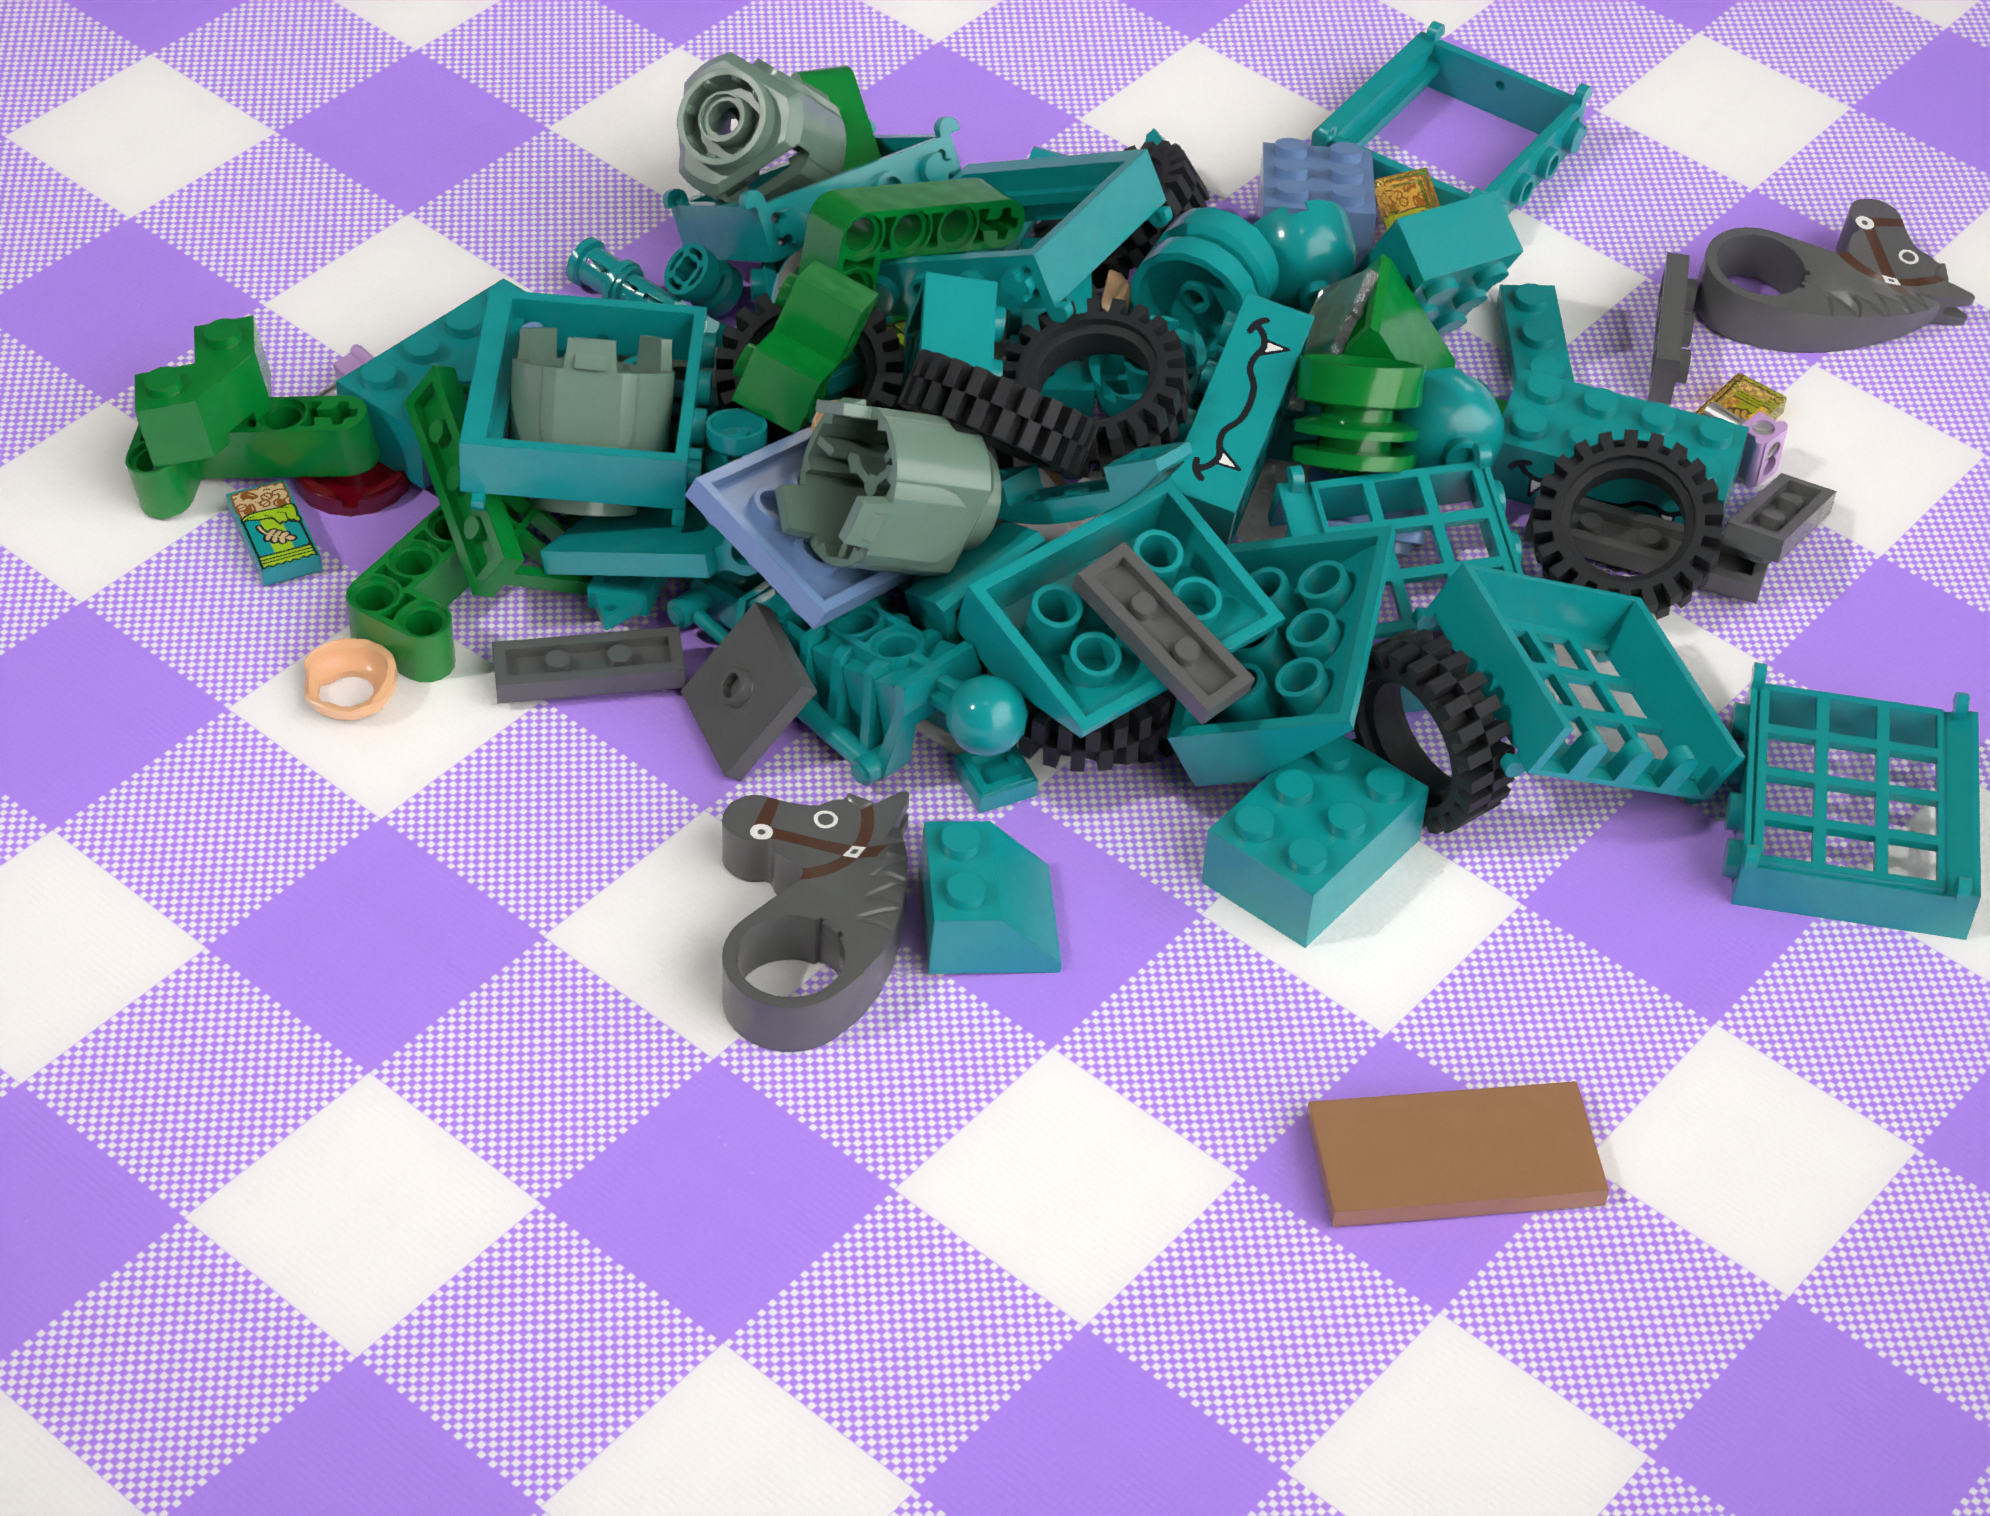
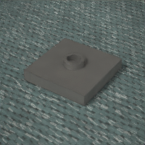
[681,602,817,781]

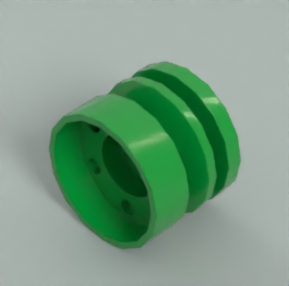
[1289,354,1426,476]

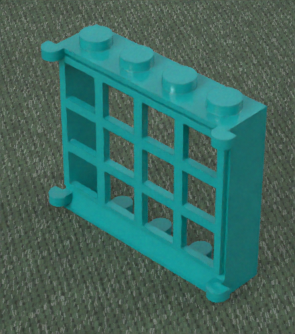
[1267,442,1558,713]
[1412,563,1745,805]
[1722,662,1981,940]

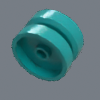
[1130,207,1279,358]

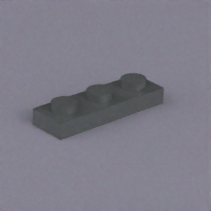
[1648,252,1698,405]
[1721,473,1837,563]
[1072,542,1255,725]
[492,626,686,704]

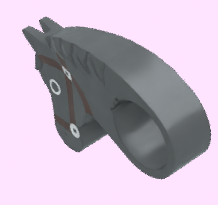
[1694,199,1975,353]
[722,792,909,1052]

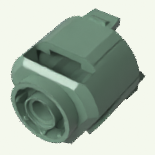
[677,52,846,223]
[508,327,675,516]
[775,397,1002,577]

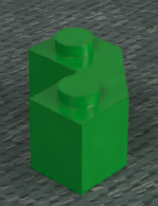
[732,260,879,433]
[134,315,272,468]

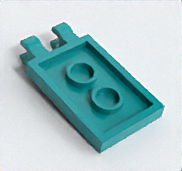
[540,507,757,578]

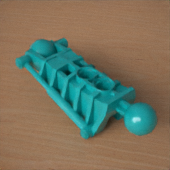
[667,571,1028,786]

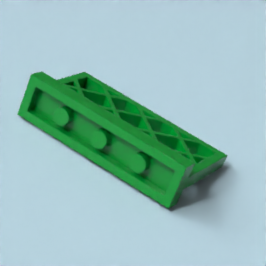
[404,364,594,598]

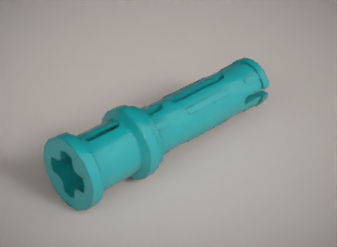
[566,237,687,304]

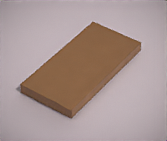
[1306,1081,1609,1227]

